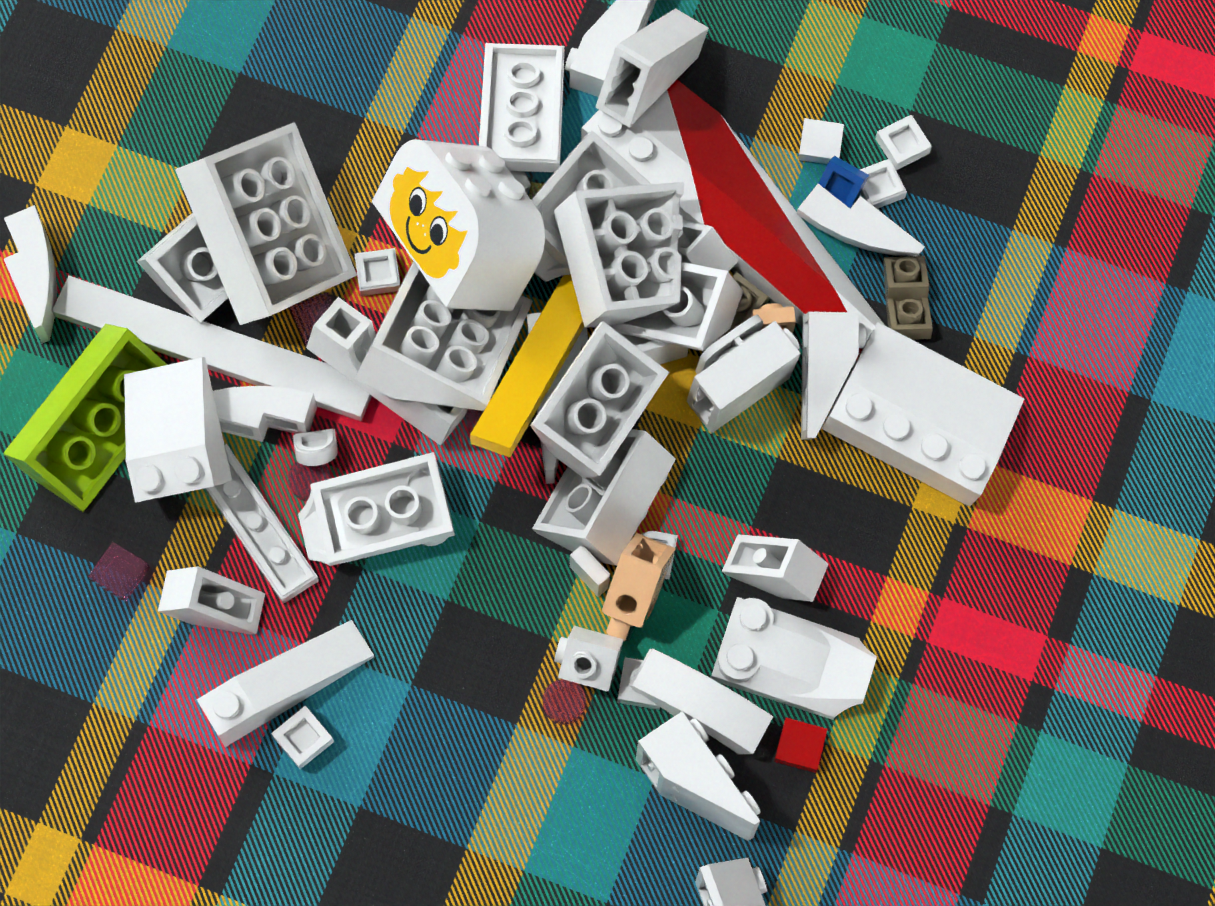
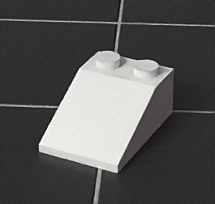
[124,357,232,503]

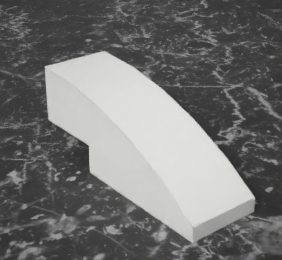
[797,184,925,257]
[4,205,57,344]
[213,386,317,442]
[629,649,773,754]

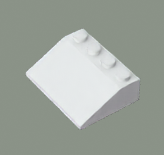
[175,122,357,325]
[354,261,533,411]
[821,322,1024,507]

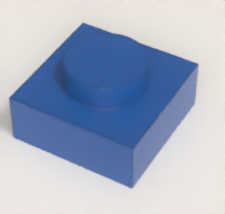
[818,156,869,208]

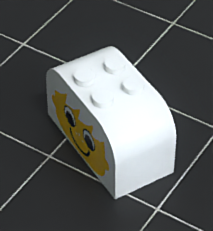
[372,139,545,311]

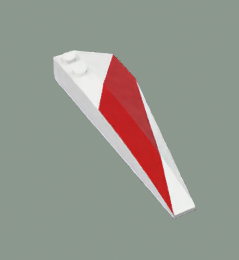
[581,80,884,368]

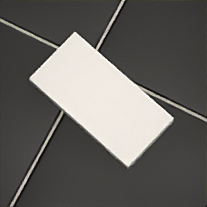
[479,43,564,172]

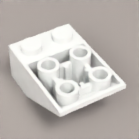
[636,711,761,841]

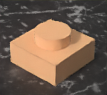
[751,303,796,334]

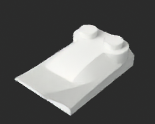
[531,130,651,281]
[298,452,455,566]
[711,597,877,720]

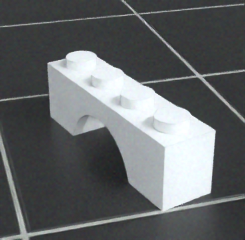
[306,297,468,446]

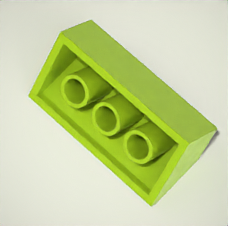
[3,323,167,512]

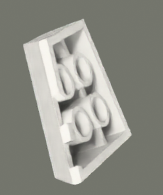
[554,182,684,328]

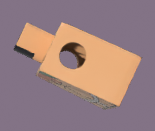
[602,533,676,641]

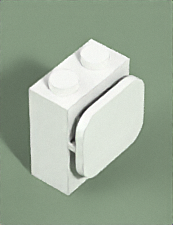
[686,315,801,434]

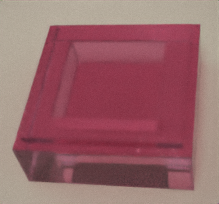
[88,542,150,602]

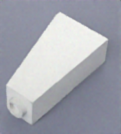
[596,8,709,128]

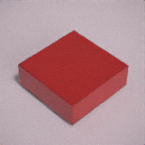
[774,717,828,773]

